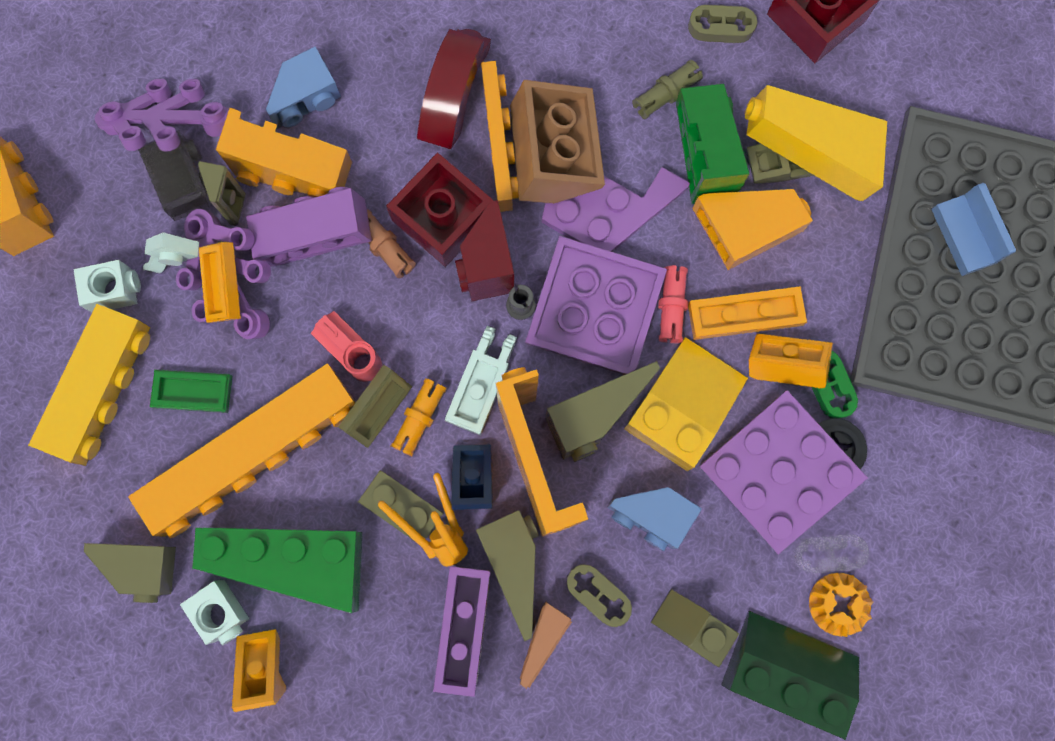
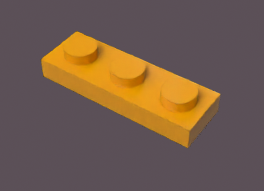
[688,286,807,340]

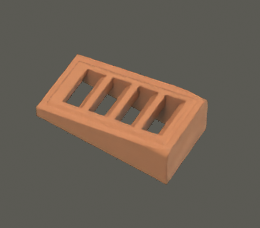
[520,601,572,689]

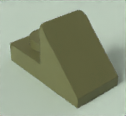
[650,589,739,667]

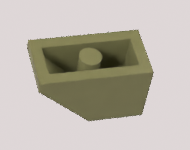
[83,543,176,603]

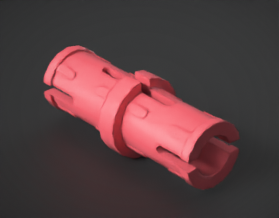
[658,265,688,344]

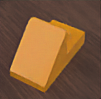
[232,629,286,712]

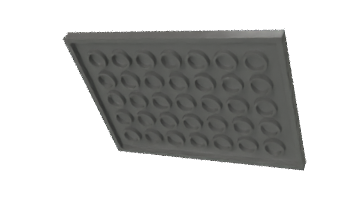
[850,106,1055,436]

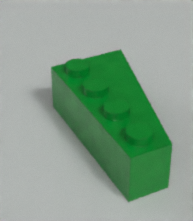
[192,528,363,613]

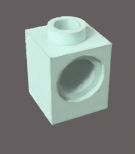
[73,260,141,312]
[180,580,249,645]

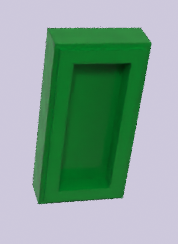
[150,370,232,413]

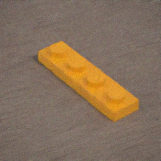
[481,61,519,212]

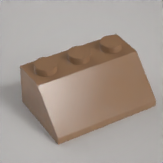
[510,80,605,204]

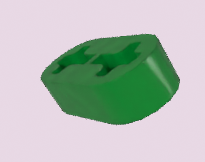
[812,351,858,419]

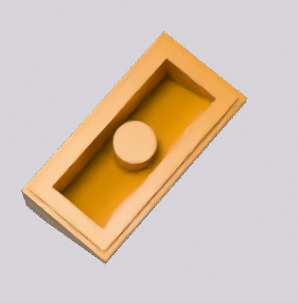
[749,334,833,388]

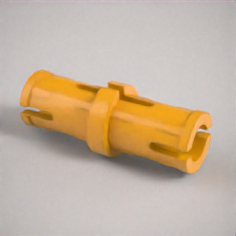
[390,378,447,457]

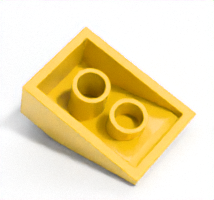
[624,337,748,471]

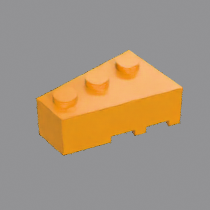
[216,107,352,197]
[0,137,54,256]

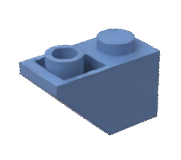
[266,47,341,129]
[607,487,702,551]

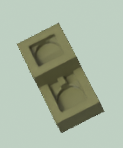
[746,144,815,183]

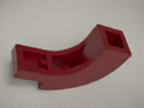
[417,29,491,149]

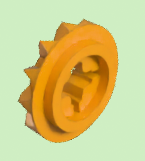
[809,573,873,637]

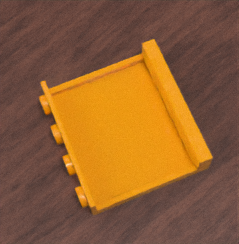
[495,367,588,537]

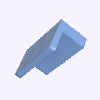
[931,183,1016,276]

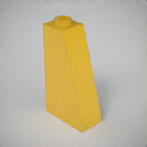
[745,85,887,201]

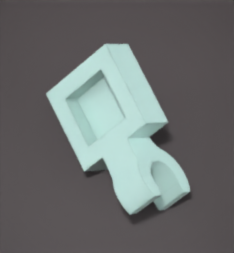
[143,233,199,273]

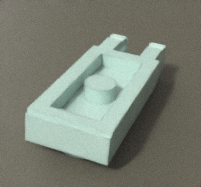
[445,326,517,436]

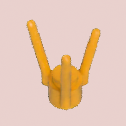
[378,473,468,567]

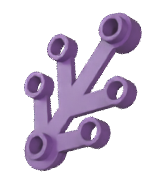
[95,79,229,152]
[176,209,271,339]

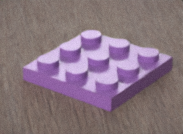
[525,236,667,375]
[700,390,868,555]

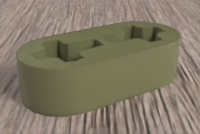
[688,5,757,43]
[566,564,632,627]

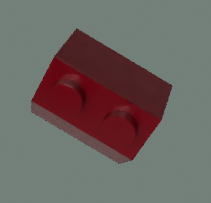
[455,200,514,302]

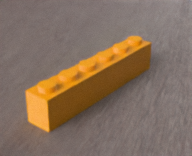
[128,363,356,538]

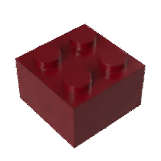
[767,0,880,64]
[386,152,494,267]

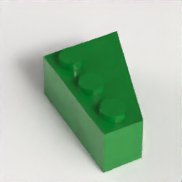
[676,84,749,204]

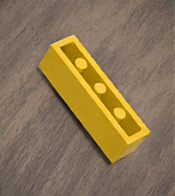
[28,304,151,466]

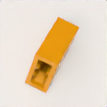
[692,189,813,270]

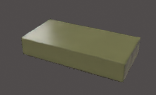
[338,364,412,448]

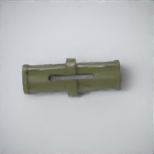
[632,60,703,119]

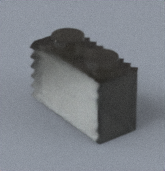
[138,130,213,221]

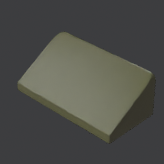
[198,161,246,226]

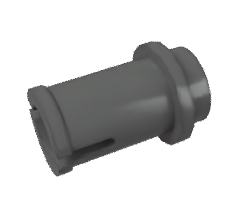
[506,285,536,320]

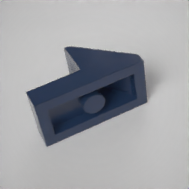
[451,444,493,510]

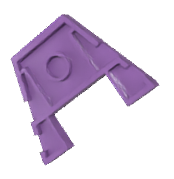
[542,167,690,252]

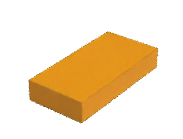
[199,242,241,323]

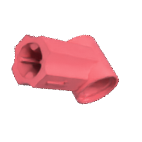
[311,311,382,382]

